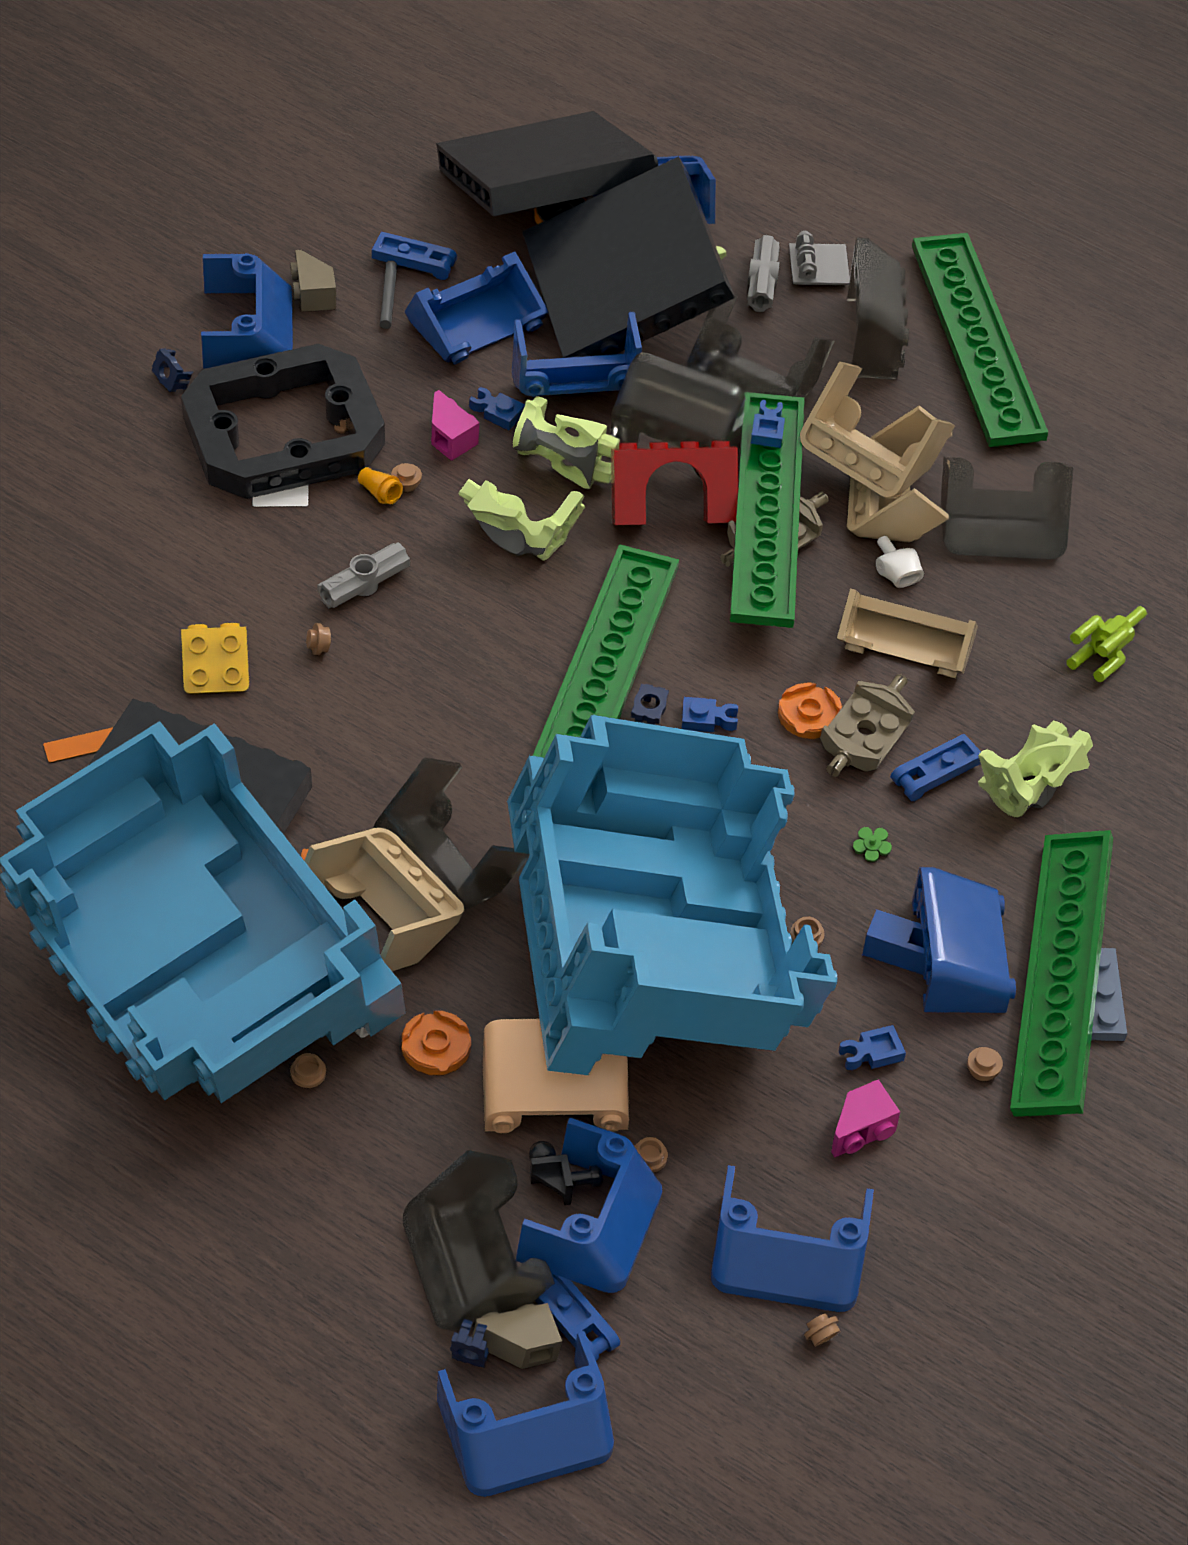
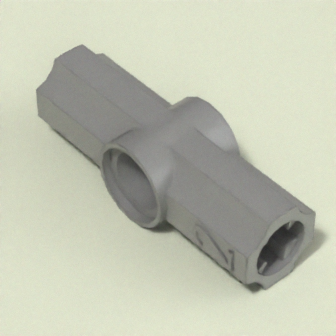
[747,235,780,312]
[317,542,410,608]

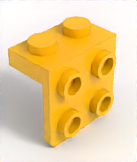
[181,623,249,694]

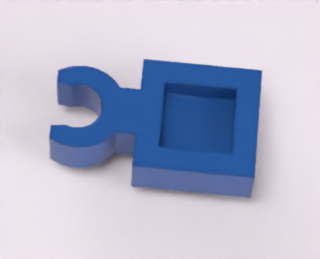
[469,387,525,430]
[750,400,785,448]
[681,697,738,732]
[838,1025,906,1070]

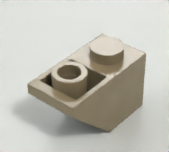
[290,250,336,312]
[472,1303,562,1369]

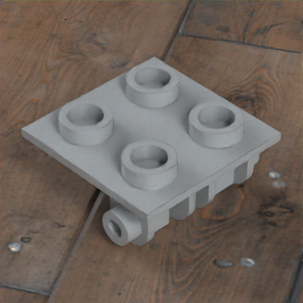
[789,231,850,285]

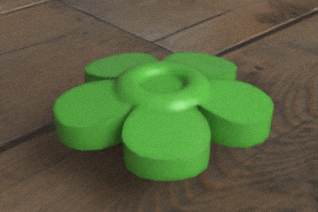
[853,827,892,862]

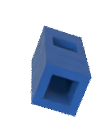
[862,909,925,975]

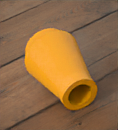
[358,467,403,504]

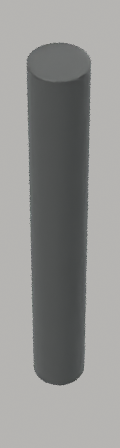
[380,261,397,329]

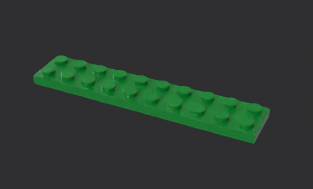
[912,233,1048,447]
[730,392,804,628]
[533,544,679,758]
[1010,830,1114,1117]

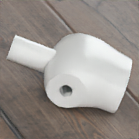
[876,536,924,588]

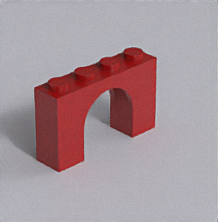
[611,441,738,525]

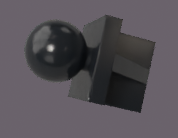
[529,1141,603,1205]

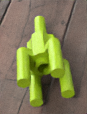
[1067,606,1147,682]

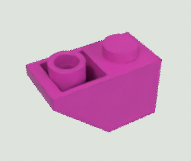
[431,390,479,461]
[831,1079,900,1157]

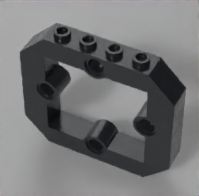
[181,344,385,499]

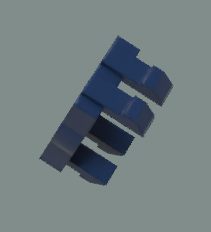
[152,348,193,392]
[631,684,669,725]
[450,1319,489,1368]

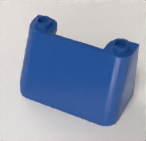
[405,252,548,364]
[912,867,1016,1013]

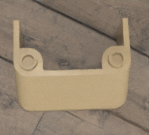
[800,361,955,498]
[847,405,952,542]
[837,589,978,678]
[304,828,464,971]

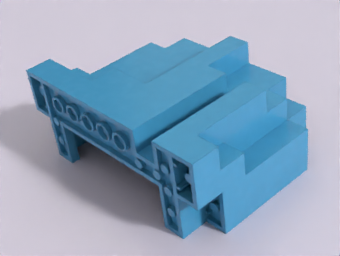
[507,715,837,1075]
[0,721,406,1103]

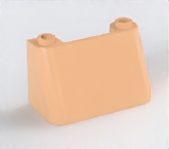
[483,1019,629,1133]

